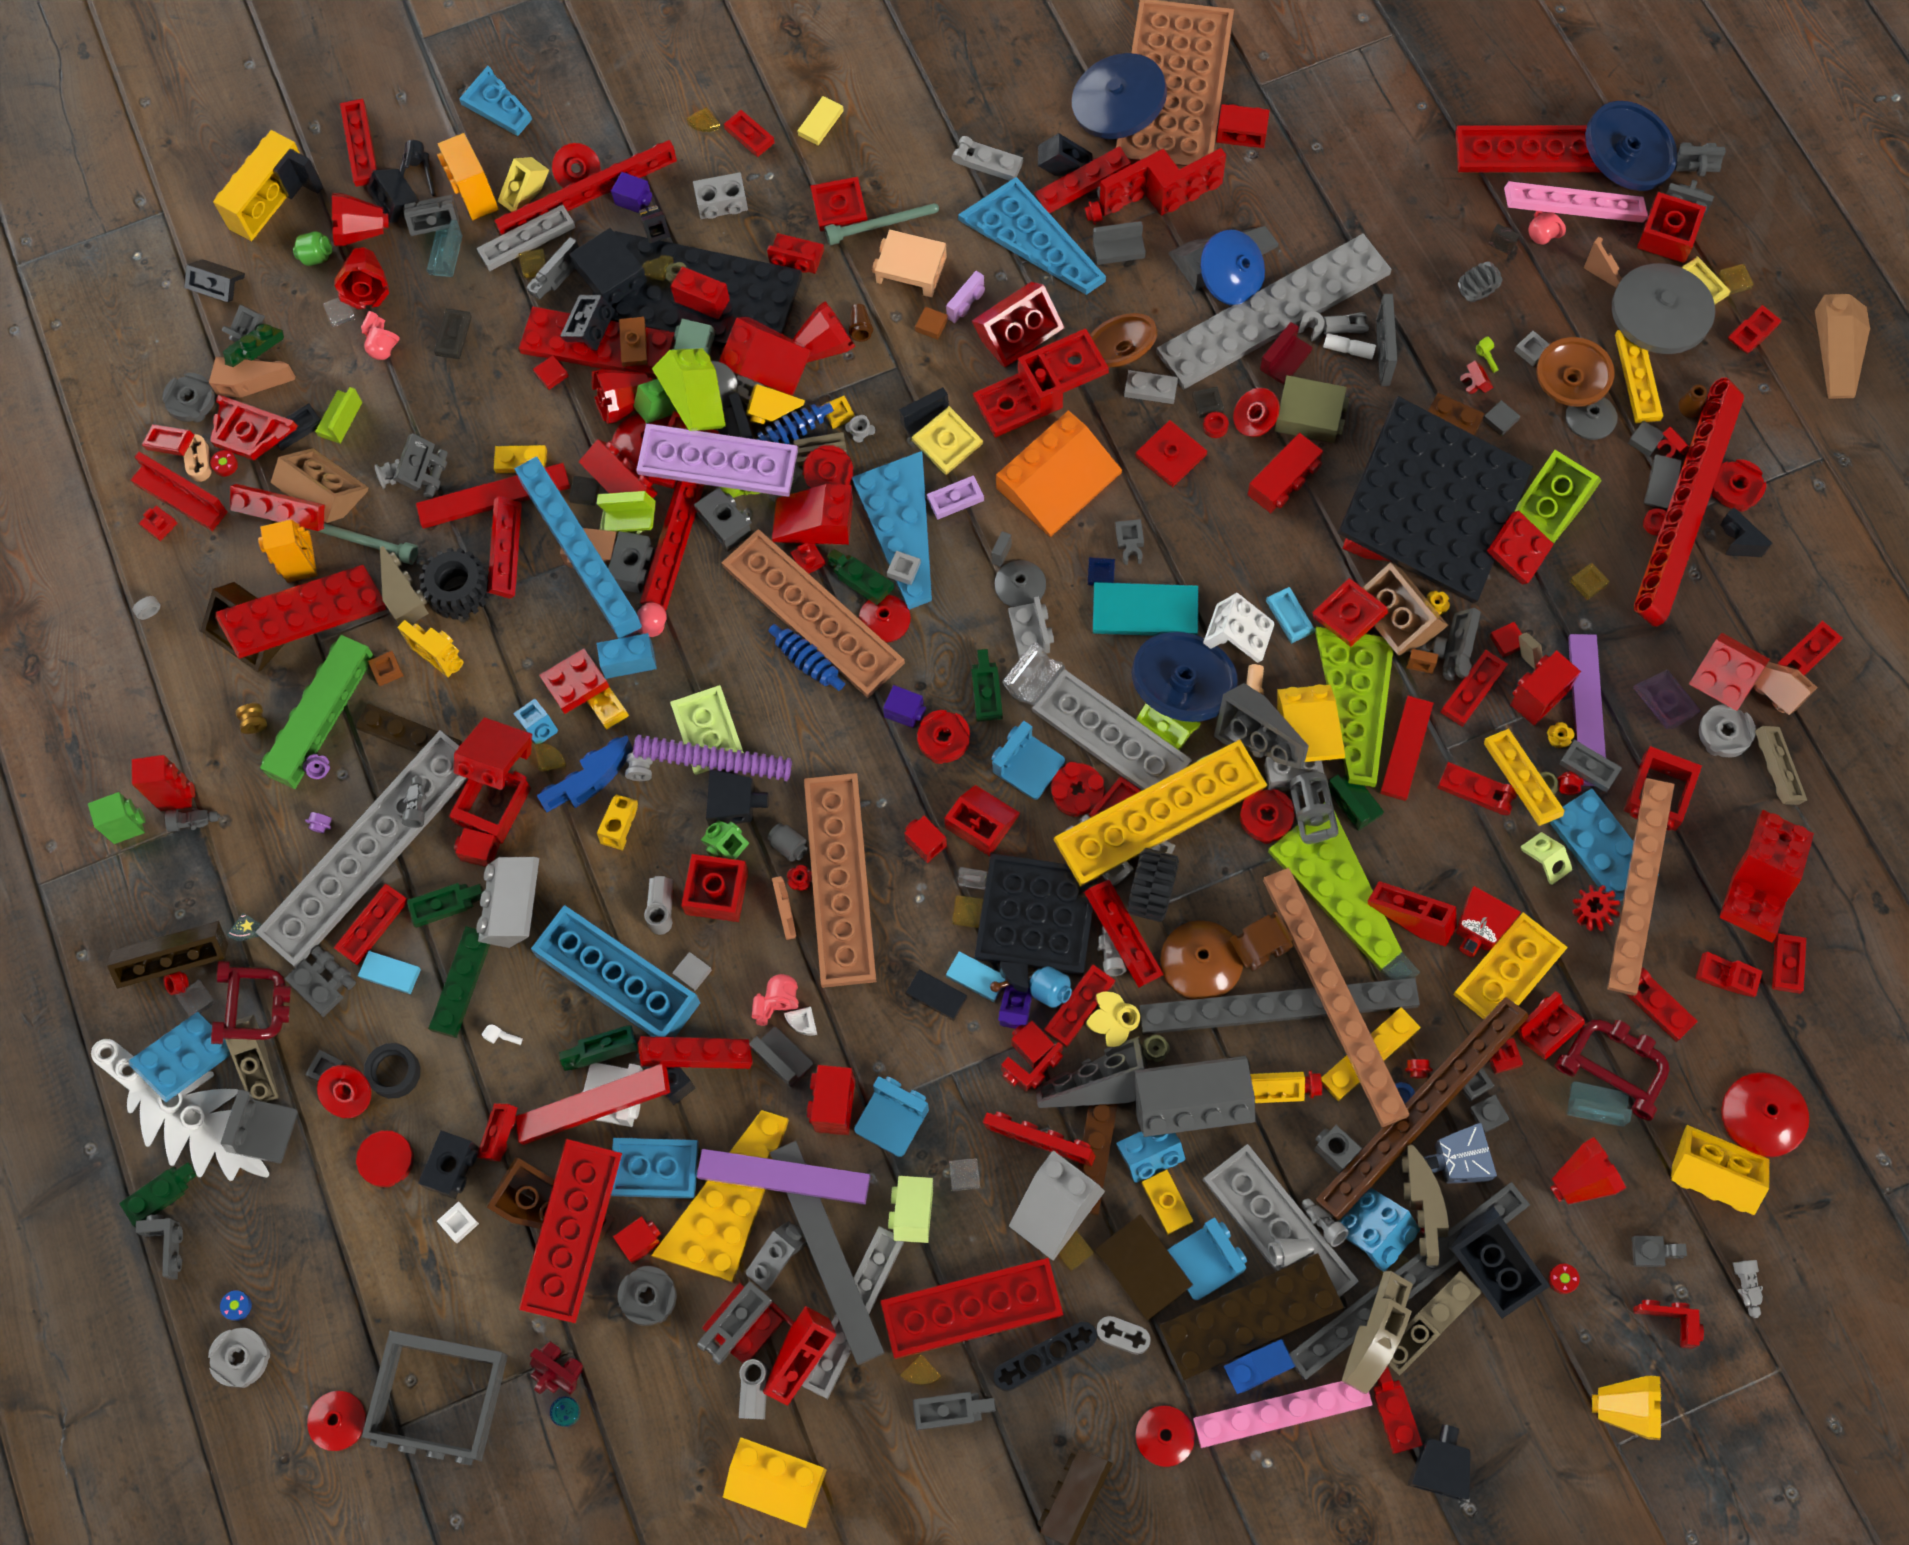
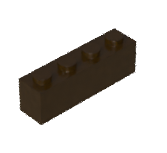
[107,921,228,989]

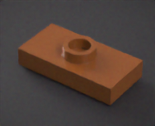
[619,317,648,367]

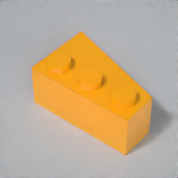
[437,133,499,221]
[258,519,318,583]

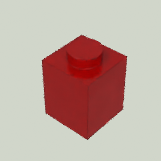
[904,815,947,863]
[454,828,500,867]
[1011,1021,1055,1069]
[613,1216,661,1264]

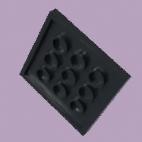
[974,853,1097,976]

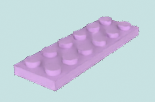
[636,424,798,497]

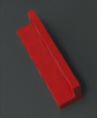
[131,452,228,532]

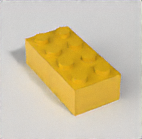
[213,130,300,242]

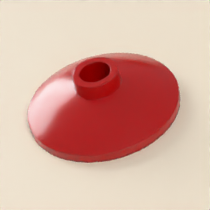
[552,143,601,188]
[1233,388,1280,437]
[859,594,911,643]
[317,1065,371,1118]
[307,1391,366,1451]
[1136,1406,1195,1467]

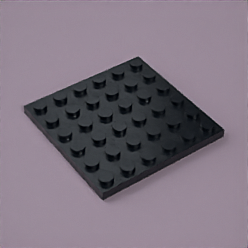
[1337,396,1533,603]

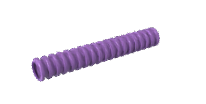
[633,734,792,781]

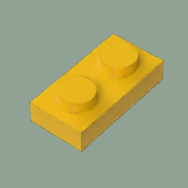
[494,445,547,473]

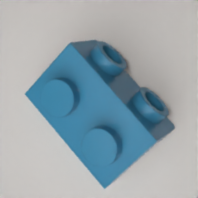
[1116,1131,1185,1183]

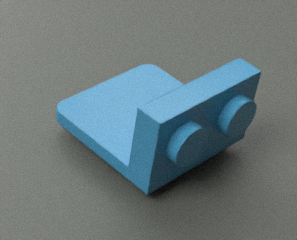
[991,721,1065,800]
[854,1076,929,1157]
[1337,1188,1421,1272]
[1168,1217,1247,1300]

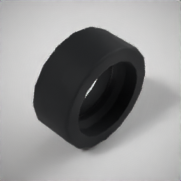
[364,1043,421,1099]

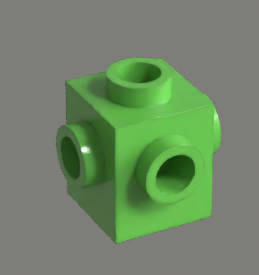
[701,820,749,860]

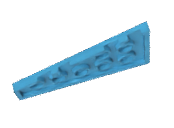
[958,177,1106,295]
[852,451,932,610]

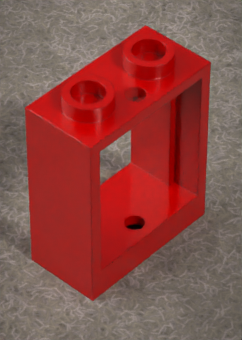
[1623,746,1702,831]
[449,771,531,844]

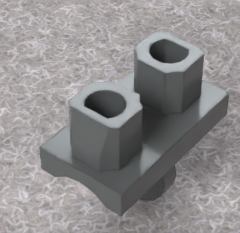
[1675,142,1726,177]
[1666,180,1714,216]

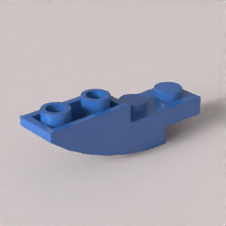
[537,735,633,813]

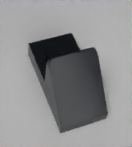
[1720,507,1773,557]

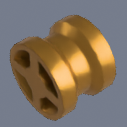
[236,703,267,734]

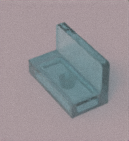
[427,220,463,277]
[1567,1082,1632,1127]

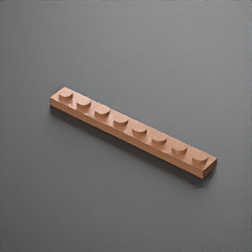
[1607,778,1674,996]

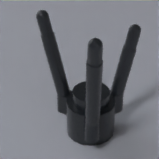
[400,140,436,196]

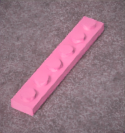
[1504,181,1648,223]
[1193,1381,1373,1448]

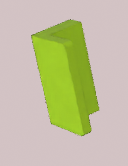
[315,387,362,444]
[597,491,656,532]
[1136,704,1201,751]

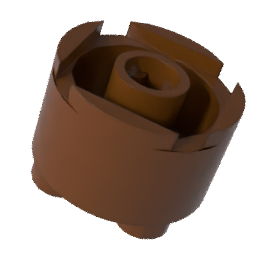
[1229,912,1294,972]

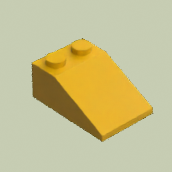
[1277,684,1345,762]

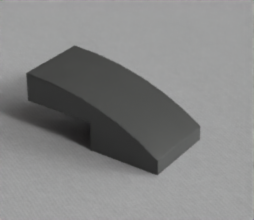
[1643,455,1681,509]

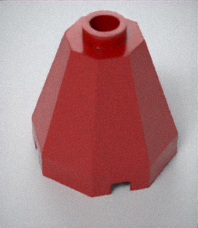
[332,193,389,246]
[335,247,389,310]
[792,301,855,363]
[591,369,653,424]
[1550,1137,1626,1205]

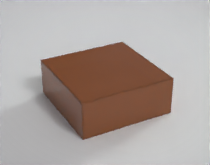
[915,307,948,340]
[1406,649,1438,674]
[368,651,404,686]

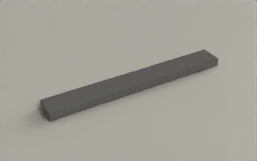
[770,1141,885,1366]

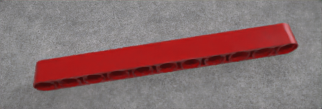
[1634,377,1744,627]

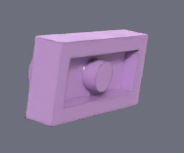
[946,271,985,323]
[927,475,984,520]

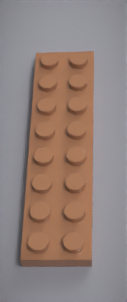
[722,529,905,698]
[804,773,877,988]

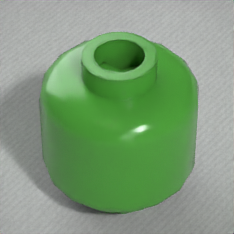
[293,231,332,266]

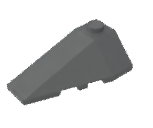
[1169,226,1279,291]
[1214,683,1309,769]
[1036,1037,1149,1108]

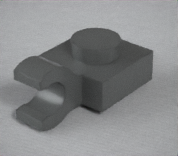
[1632,1236,1687,1267]

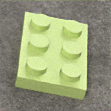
[670,685,744,775]

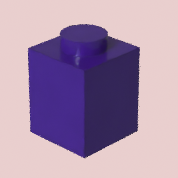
[611,172,652,213]
[883,685,926,729]

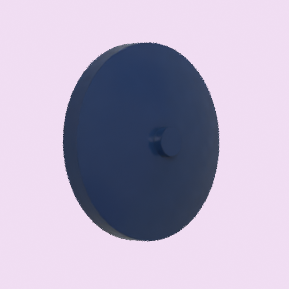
[1072,53,1167,139]
[1585,101,1677,191]
[1131,632,1237,722]

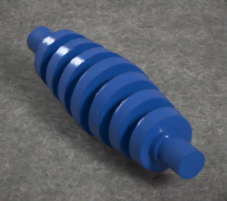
[756,402,834,444]
[768,624,845,691]

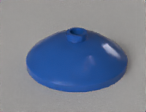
[1201,230,1265,305]

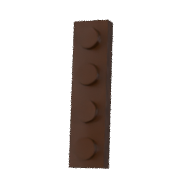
[1078,1104,1118,1215]

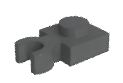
[1115,519,1144,565]

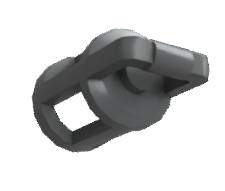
[1289,772,1339,844]

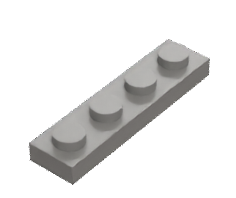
[477,205,576,271]

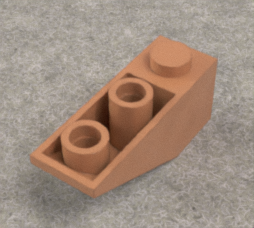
[209,357,296,398]
[1753,662,1818,715]

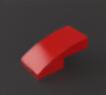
[1728,305,1782,354]
[1695,952,1763,997]

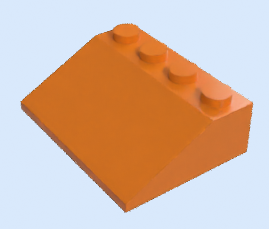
[996,410,1122,537]

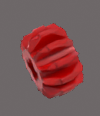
[1572,885,1621,932]

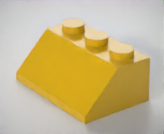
[1671,1125,1769,1215]
[723,1437,827,1528]

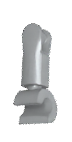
[1298,311,1369,341]

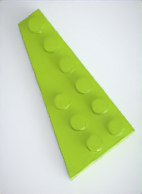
[1315,627,1393,787]
[1268,802,1402,971]

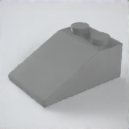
[1009,1151,1105,1261]

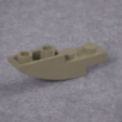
[1402,1145,1449,1266]
[1388,1270,1482,1376]
[1342,1271,1413,1394]

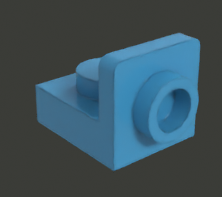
[513,699,558,745]

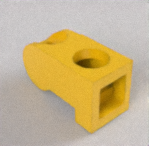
[597,794,638,850]

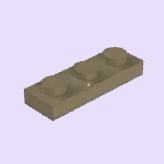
[1755,726,1807,805]

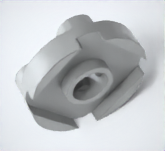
[1698,704,1756,758]
[208,1328,270,1388]

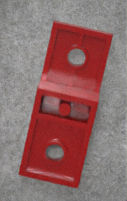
[1099,148,1226,216]
[973,328,1109,438]
[1719,810,1814,943]

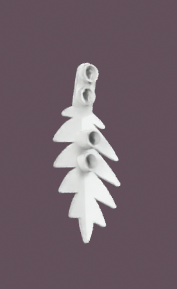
[91,1039,269,1181]

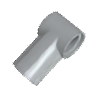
[644,876,674,935]
[739,1359,770,1419]

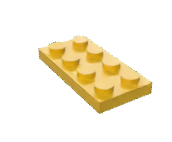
[1453,912,1568,1019]

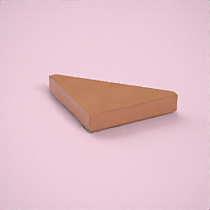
[1584,237,1623,288]
[772,876,796,940]

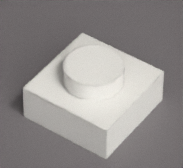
[437,1201,479,1243]

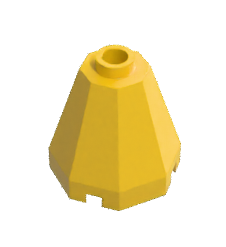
[1592,1376,1661,1440]

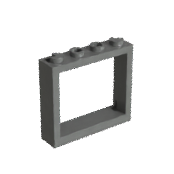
[362,1331,508,1466]

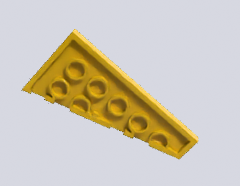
[651,1110,789,1283]

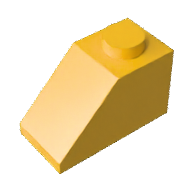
[745,384,805,425]

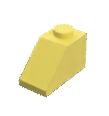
[498,157,549,212]

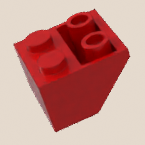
[945,785,1020,857]

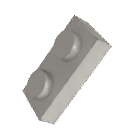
[1124,370,1178,404]

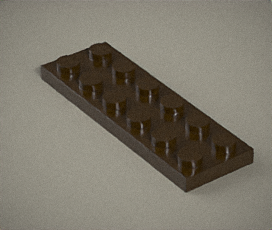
[1159,1253,1344,1380]

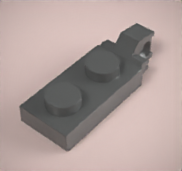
[526,237,579,299]
[913,1392,996,1431]

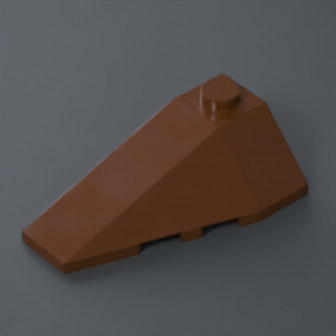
[487,1157,615,1243]

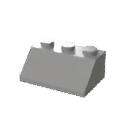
[476,857,539,948]

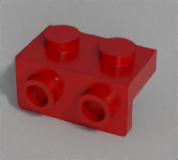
[1518,991,1585,1060]

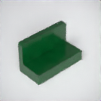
[1328,775,1384,831]

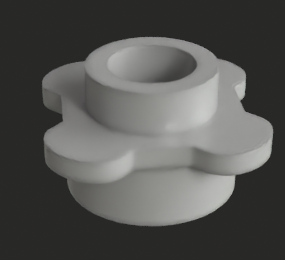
[845,415,875,443]

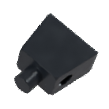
[706,770,769,826]
[1408,1424,1470,1501]

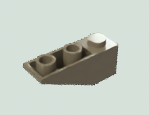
[380,546,429,625]
[225,1014,279,1102]

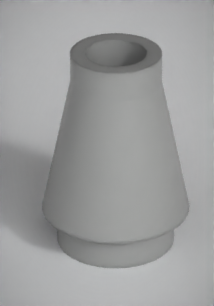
[1268,1238,1314,1268]

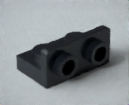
[560,295,615,350]

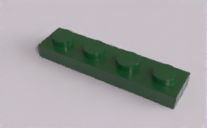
[428,926,490,1038]

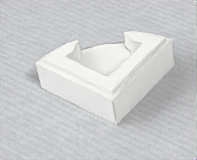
[784,1006,817,1036]

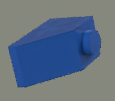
[1224,1339,1296,1394]

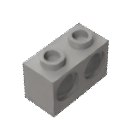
[693,172,748,219]

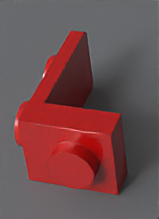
[1001,1042,1064,1092]
[1633,1300,1704,1349]

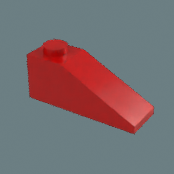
[1368,881,1457,947]
[763,1306,837,1406]

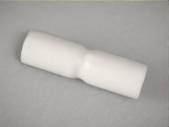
[1323,333,1376,360]

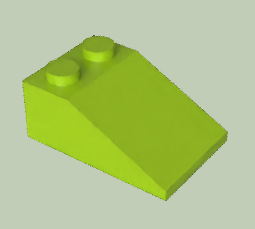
[652,348,725,431]
[1515,450,1602,543]

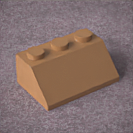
[271,448,369,523]
[1363,562,1448,655]

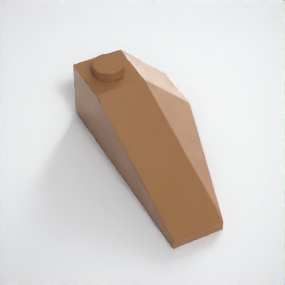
[1815,294,1870,399]

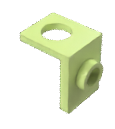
[1521,832,1573,885]

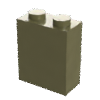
[1275,375,1349,443]

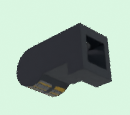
[639,205,671,243]

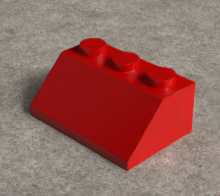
[972,282,1064,367]

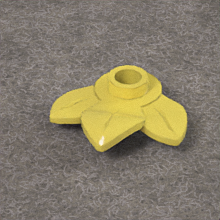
[1086,992,1140,1047]

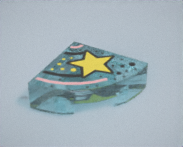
[227,913,262,941]

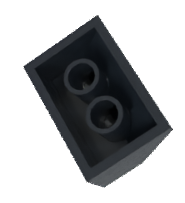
[1451,1206,1550,1319]

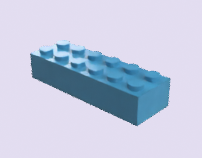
[531,905,700,1037]

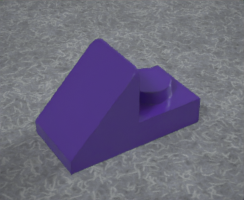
[998,985,1032,1029]

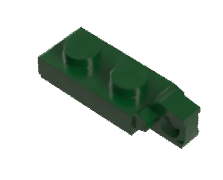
[223,324,284,367]
[827,549,894,605]
[971,649,1003,722]
[407,883,484,928]
[559,1025,638,1071]
[119,1162,197,1227]

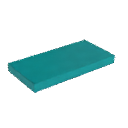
[1093,582,1198,636]

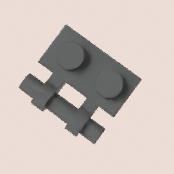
[393,433,448,498]
[284,946,356,1017]

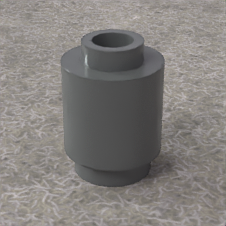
[767,823,808,862]

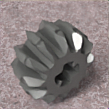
[1457,262,1503,302]

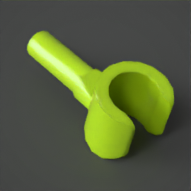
[1476,337,1499,373]

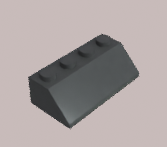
[1135,1056,1255,1137]

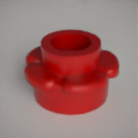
[1085,201,1103,225]
[1557,771,1584,795]
[787,865,812,891]
[164,971,189,995]
[1405,1059,1433,1079]
[1305,1070,1322,1098]

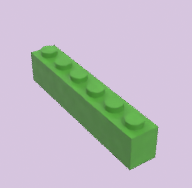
[260,635,375,789]

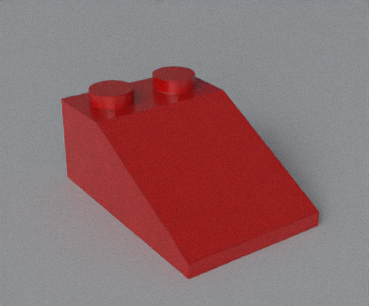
[719,317,812,396]
[772,484,853,545]

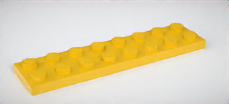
[1053,739,1267,886]

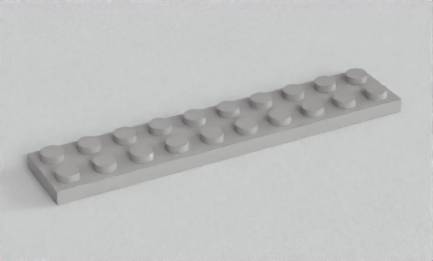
[1156,234,1391,390]
[256,730,468,967]

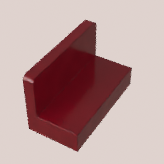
[1260,322,1312,385]

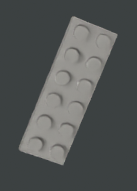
[1032,669,1192,791]
[1203,1144,1359,1297]

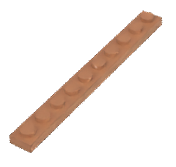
[1263,868,1409,1127]

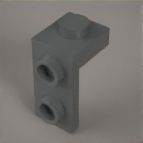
[136,1215,183,1280]
[745,1221,807,1291]

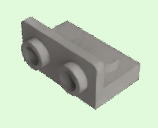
[1008,596,1054,659]

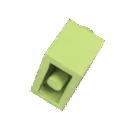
[888,1176,933,1243]

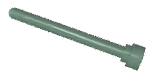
[824,203,939,246]
[310,523,418,565]

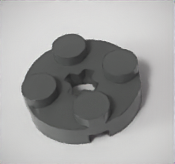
[162,373,216,422]
[618,1266,677,1326]

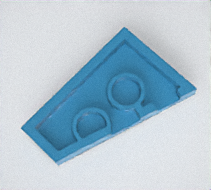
[459,66,532,136]

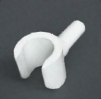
[482,1024,523,1045]

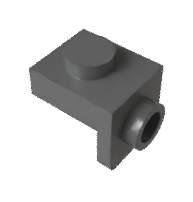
[222,305,265,342]

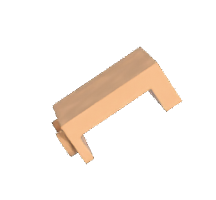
[872,230,947,298]

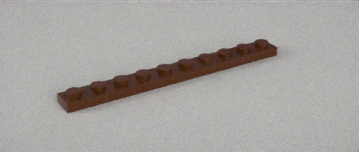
[1316,997,1529,1222]

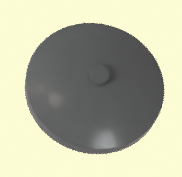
[1612,263,1715,354]

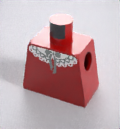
[1455,886,1521,957]

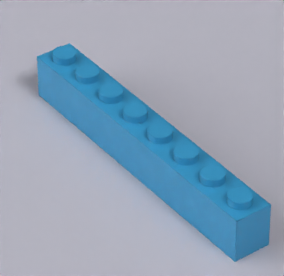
[514,456,642,639]

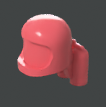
[1528,211,1566,245]
[361,311,400,360]
[624,602,667,638]
[752,974,799,1026]

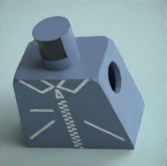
[1423,1123,1497,1184]

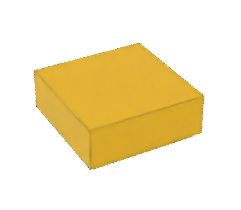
[823,396,855,429]

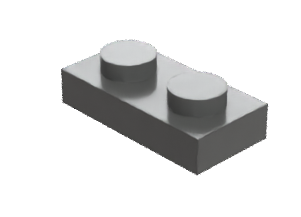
[1559,740,1622,792]

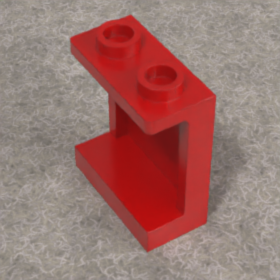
[454,717,532,790]

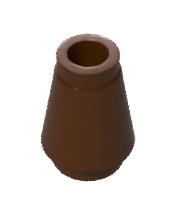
[849,304,873,342]
[1678,385,1707,418]

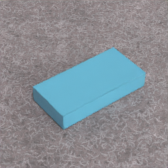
[1266,587,1315,644]
[358,951,421,995]
[946,952,1006,1002]

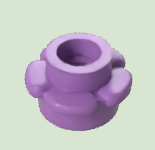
[303,754,330,779]
[305,812,332,833]

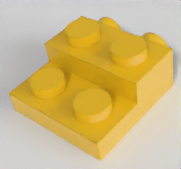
[397,620,463,677]

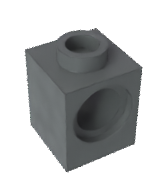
[1314,1125,1362,1174]

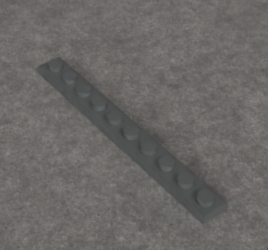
[1139,978,1420,1035]
[1290,1182,1530,1381]

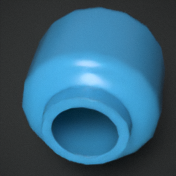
[1029,966,1072,1007]

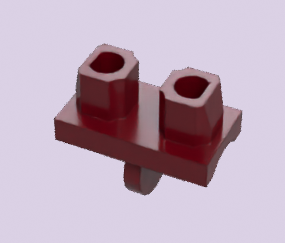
[529,1341,583,1395]

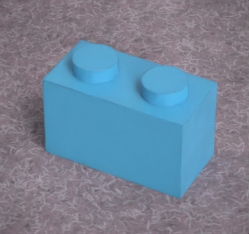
[597,633,657,679]

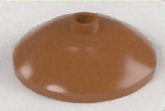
[1090,313,1158,368]
[1537,337,1615,407]
[1160,920,1243,1000]

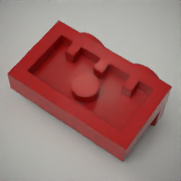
[767,233,824,274]

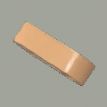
[184,434,212,482]

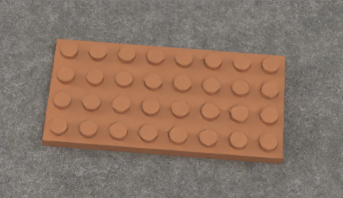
[1116,0,1234,169]

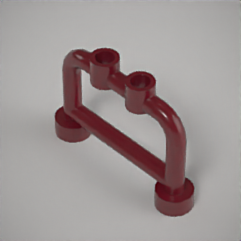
[211,961,291,1044]
[1554,1019,1670,1121]

